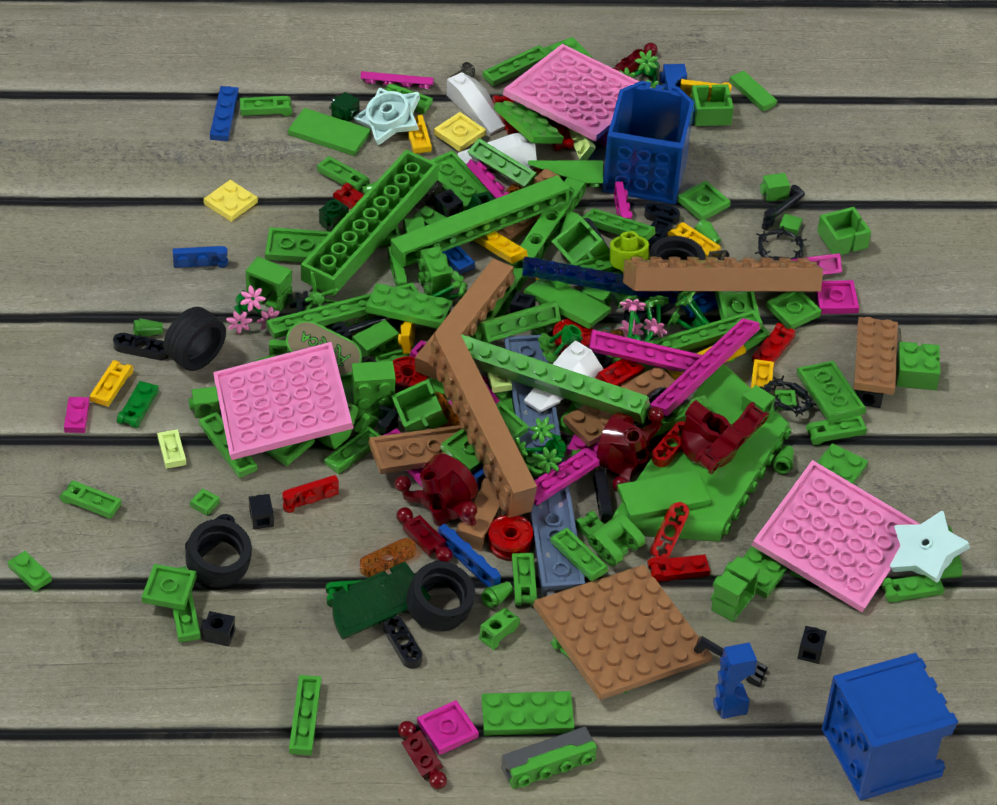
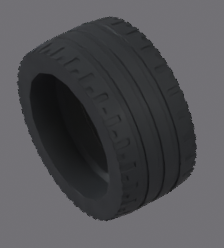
[649,236,706,294]
[163,306,226,371]
[185,519,252,588]
[406,561,475,632]

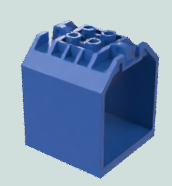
[602,81,694,205]

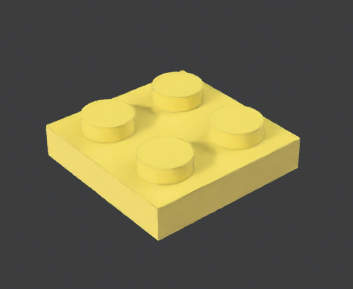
[434,112,486,152]
[204,180,258,222]

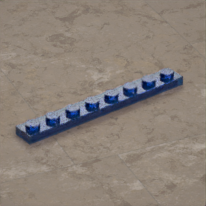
[522,256,677,303]

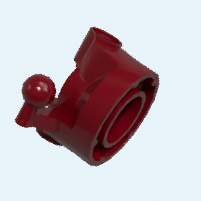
[597,406,664,492]
[395,453,478,526]

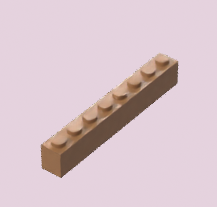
[415,259,515,380]

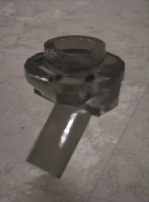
[450,62,475,78]

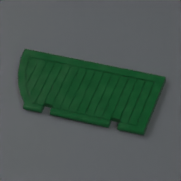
[332,561,431,640]

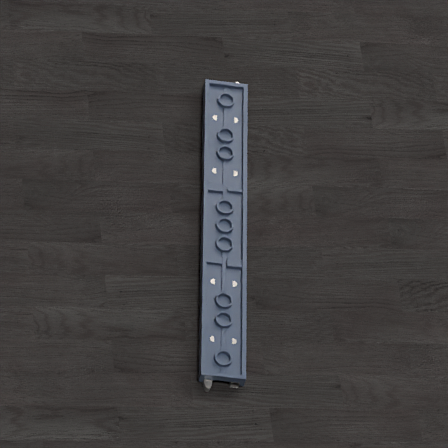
[504,335,585,596]

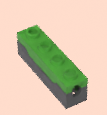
[501,727,597,789]

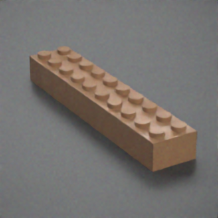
[623,256,823,291]
[429,327,537,518]

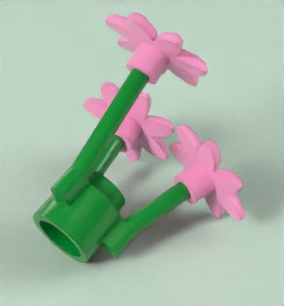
[226,285,280,334]
[618,299,667,342]

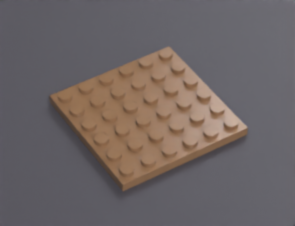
[533,565,713,700]

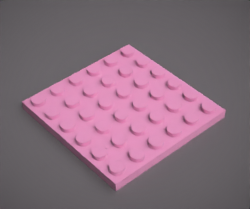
[503,44,652,141]
[213,342,354,460]
[751,460,919,612]

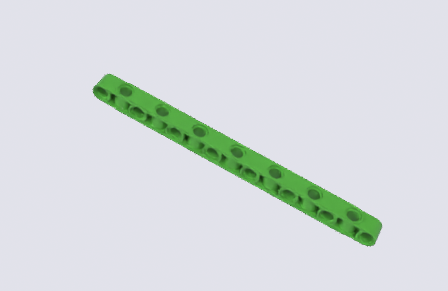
[470,177,587,342]

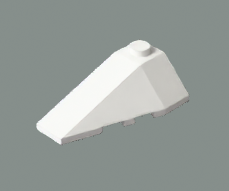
[447,72,505,135]
[458,133,538,173]
[524,340,603,413]

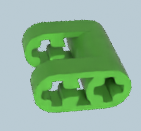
[588,514,646,567]

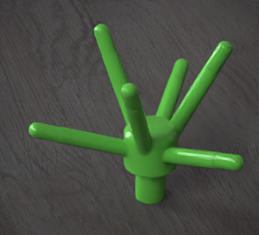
[305,271,338,310]

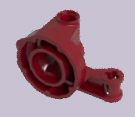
[680,400,770,475]

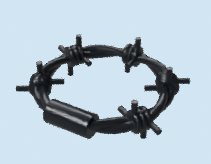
[755,226,807,260]
[760,376,817,417]

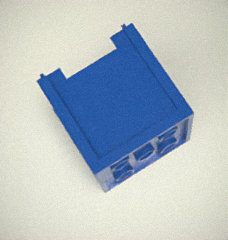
[822,653,958,801]

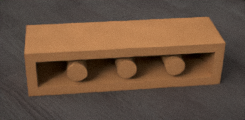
[456,478,504,551]

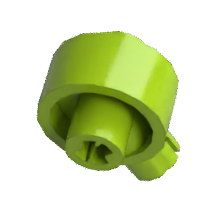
[610,231,649,273]

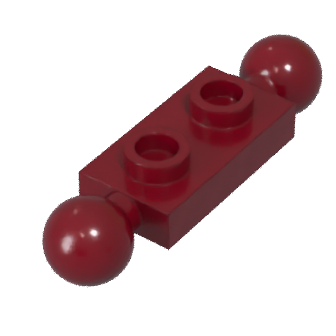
[613,42,658,74]
[396,507,453,562]
[398,721,447,790]

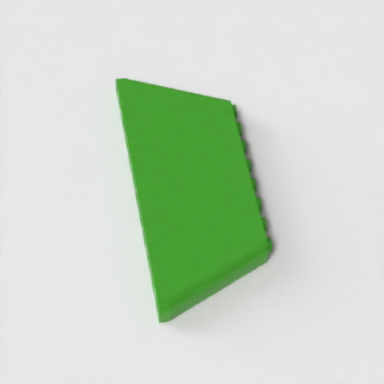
[612,364,792,542]

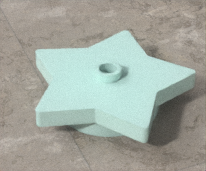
[354,88,420,145]
[890,511,970,582]

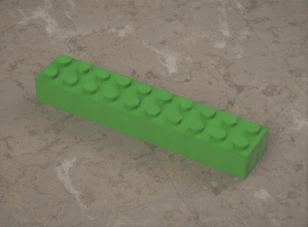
[301,149,438,296]

